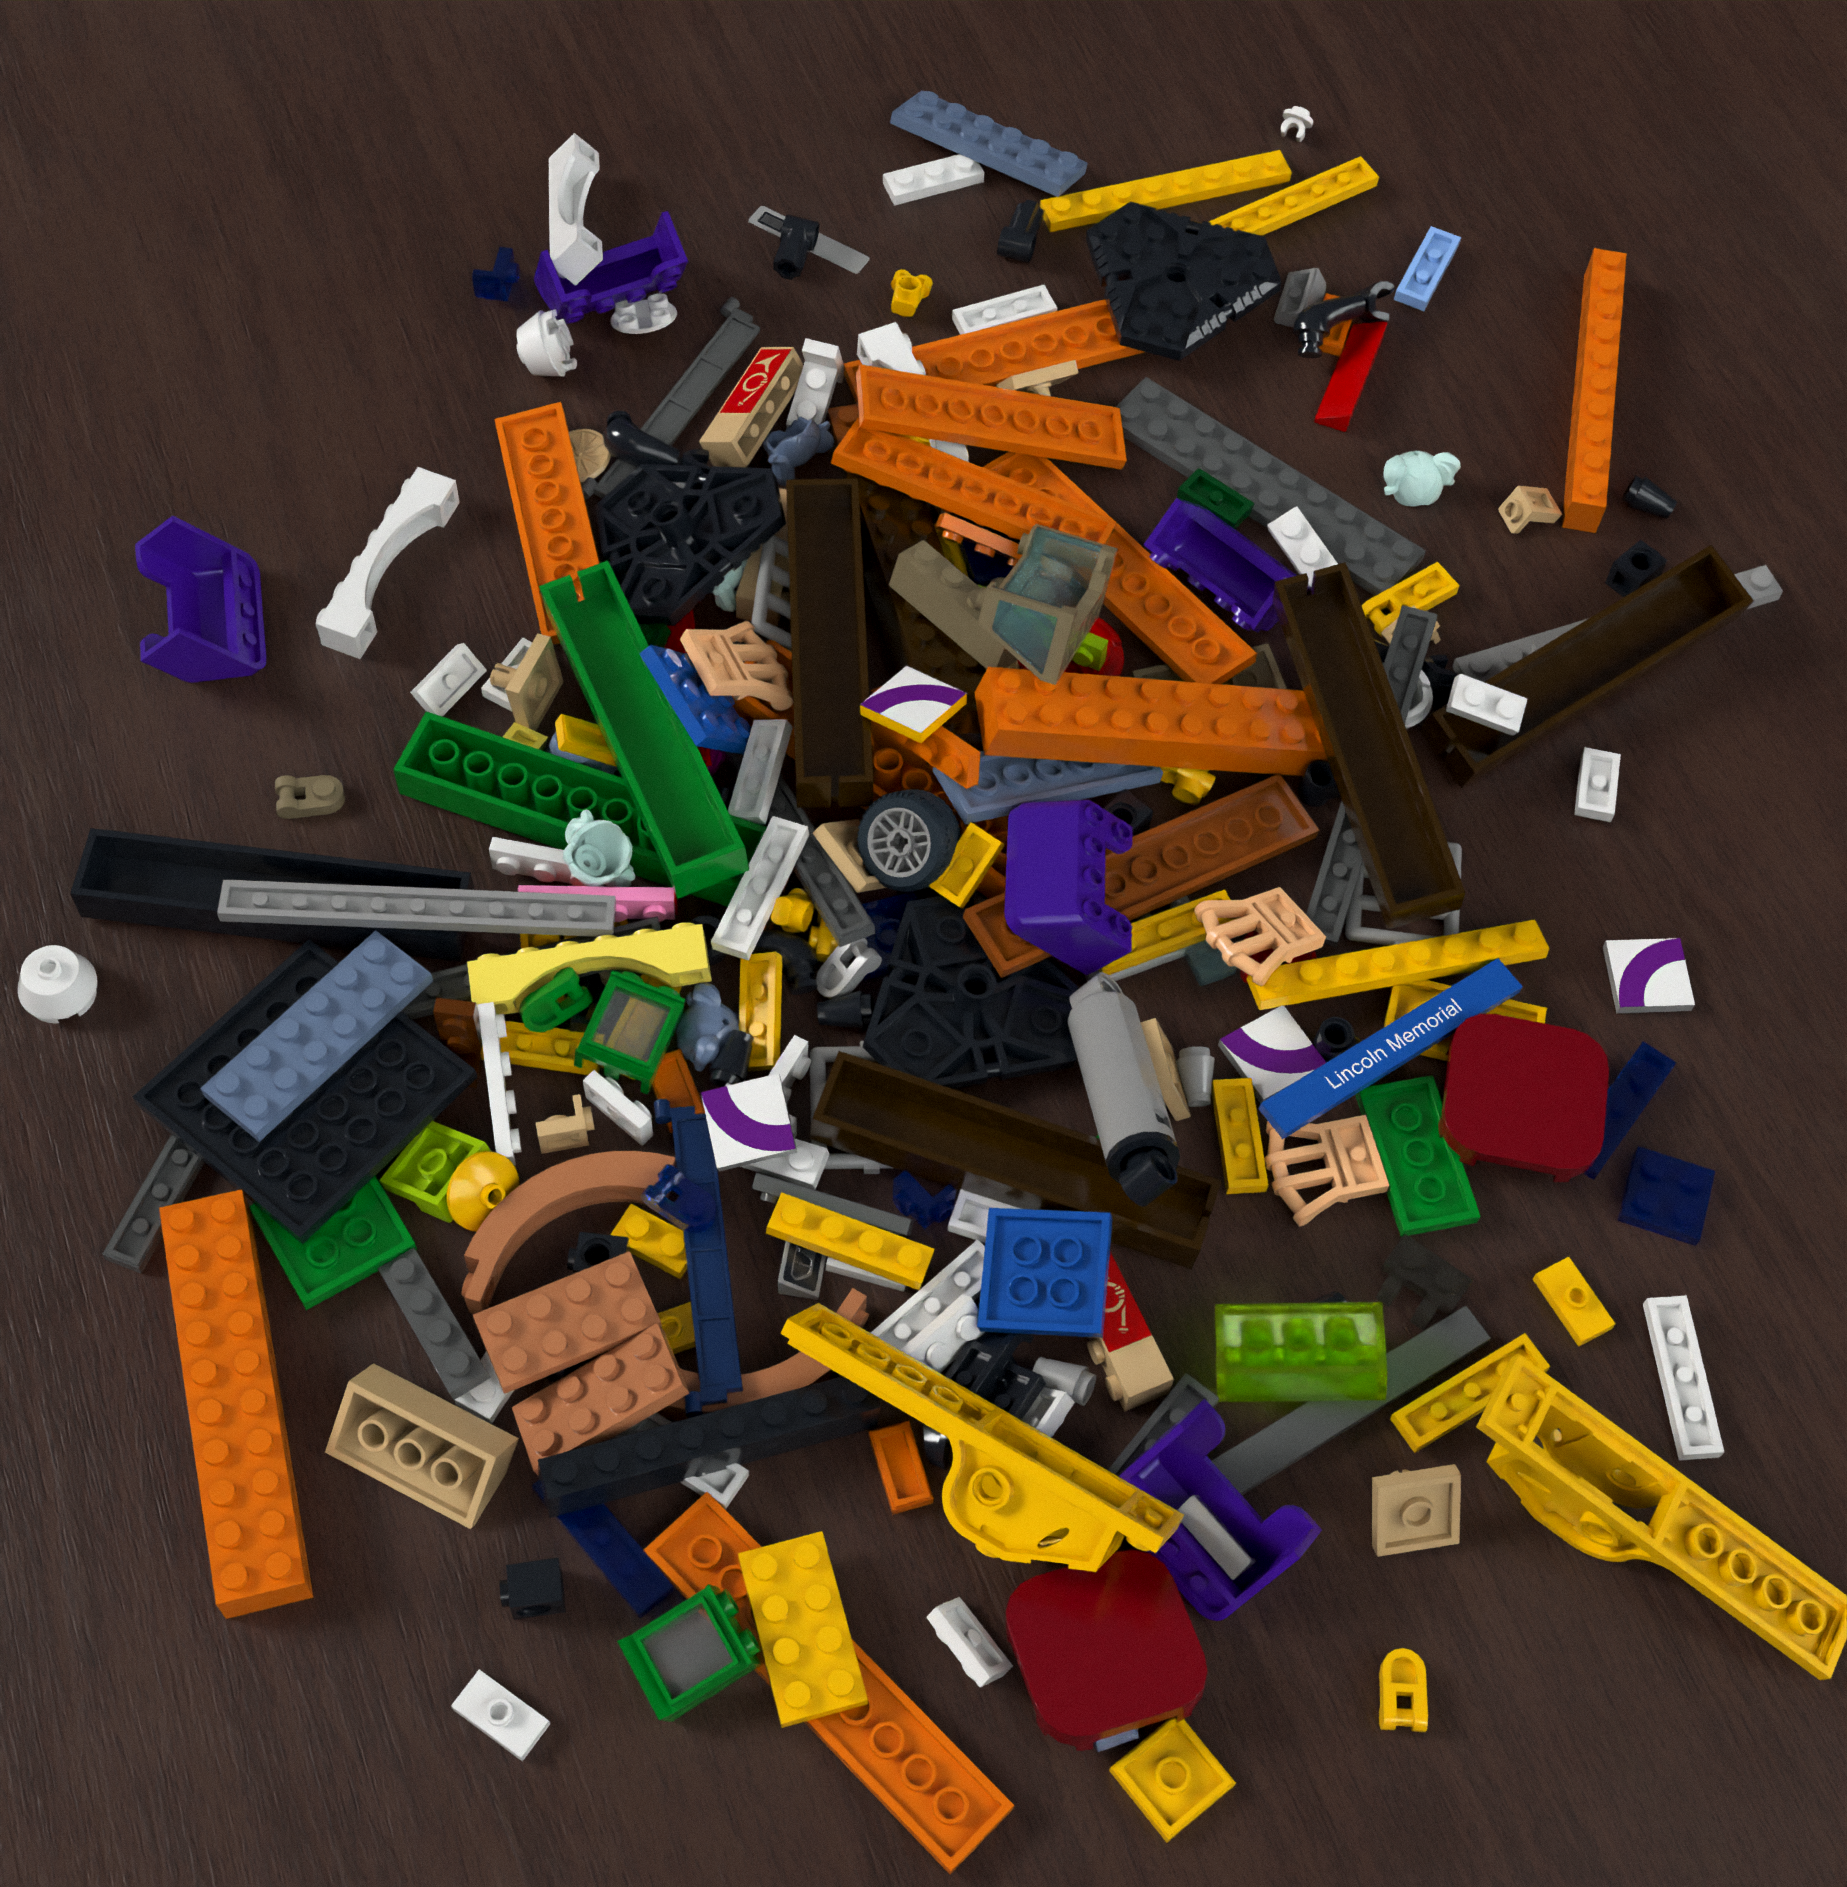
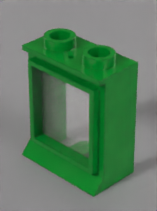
[574,970,686,1095]
[617,1584,761,1722]

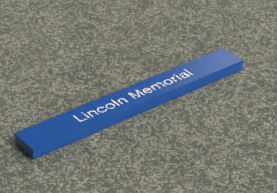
[1258,958,1523,1139]

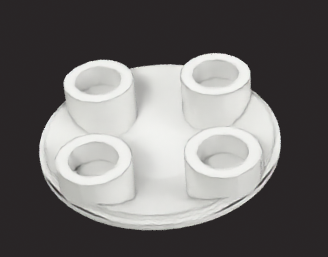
[611,293,677,334]

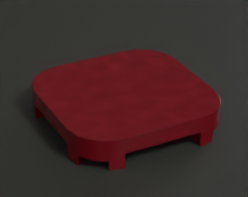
[1438,1014,1609,1182]
[1005,1550,1208,1751]

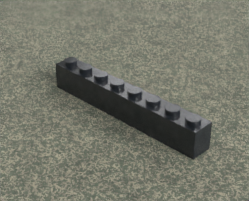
[538,1376,881,1518]

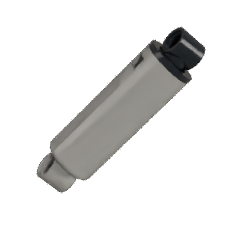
[1068,972,1180,1207]

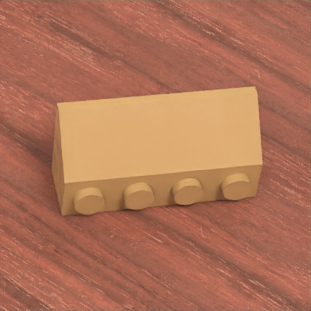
[325,1363,519,1529]

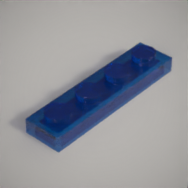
[1583,1041,1677,1180]
[532,1480,674,1619]

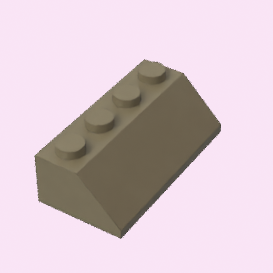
[889,540,1043,669]

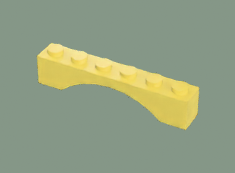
[467,922,712,1015]

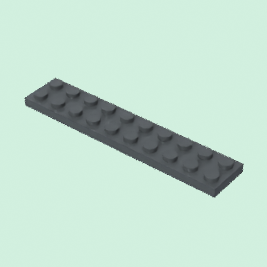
[1116,377,1426,596]

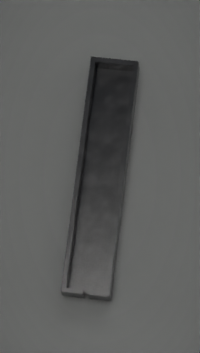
[70,828,474,962]

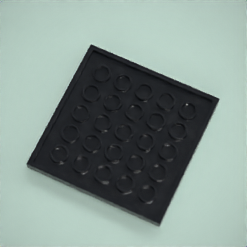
[132,939,478,1244]

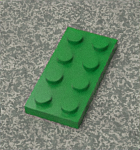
[1355,1075,1481,1237]

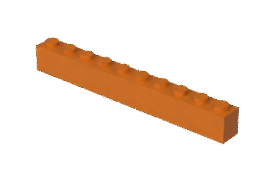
[1562,248,1627,533]

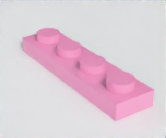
[518,885,675,922]

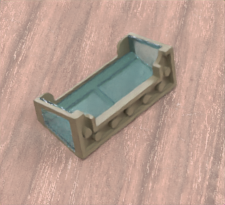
[975,524,1118,685]

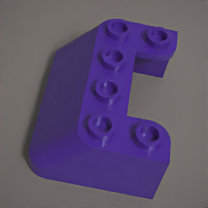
[534,211,688,324]
[1144,498,1310,633]
[135,516,266,683]
[1004,800,1133,975]
[1118,1398,1322,1621]

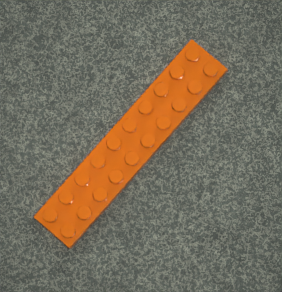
[844,299,1144,403]
[982,452,1257,684]
[643,1491,1014,1874]

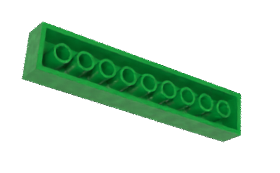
[393,711,767,907]

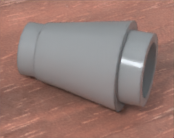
[1176,1047,1215,1107]
[1033,1357,1096,1406]

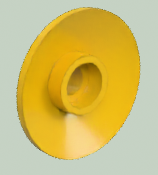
[447,1151,519,1232]

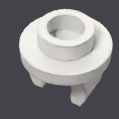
[1281,106,1314,142]

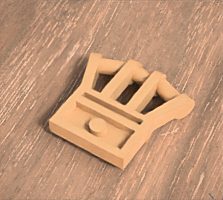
[680,620,793,710]
[1195,887,1326,987]
[1264,1115,1389,1227]

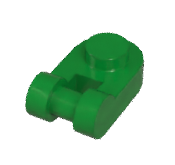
[519,967,593,1032]

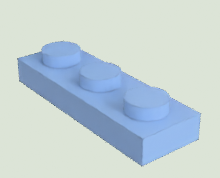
[1394,226,1461,311]

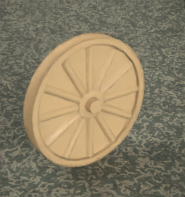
[569,429,611,483]

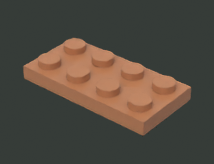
[473,1251,662,1394]
[512,1323,689,1475]

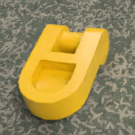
[1379,1648,1428,1732]

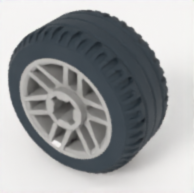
[857,789,961,892]

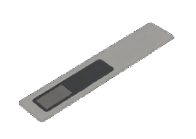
[749,206,870,274]

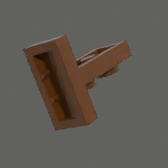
[433,998,483,1088]

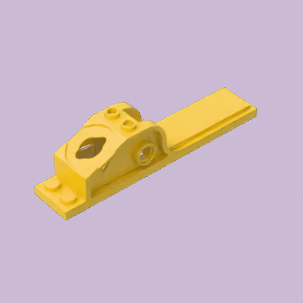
[780,1303,1184,1572]
[1476,1354,1847,1680]

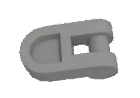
[816,938,882,999]

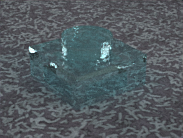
[1184,941,1237,987]

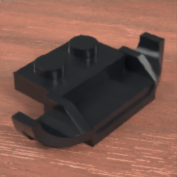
[923,1332,1046,1470]

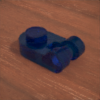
[640,1164,716,1233]

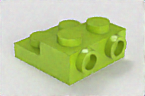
[379,1121,491,1223]

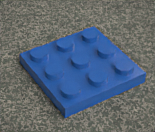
[639,645,751,755]
[977,1208,1113,1338]

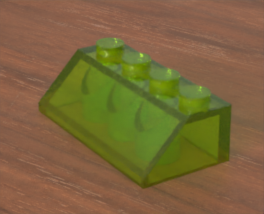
[1215,1302,1387,1402]

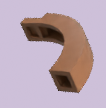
[462,1151,677,1314]
[657,1288,869,1421]

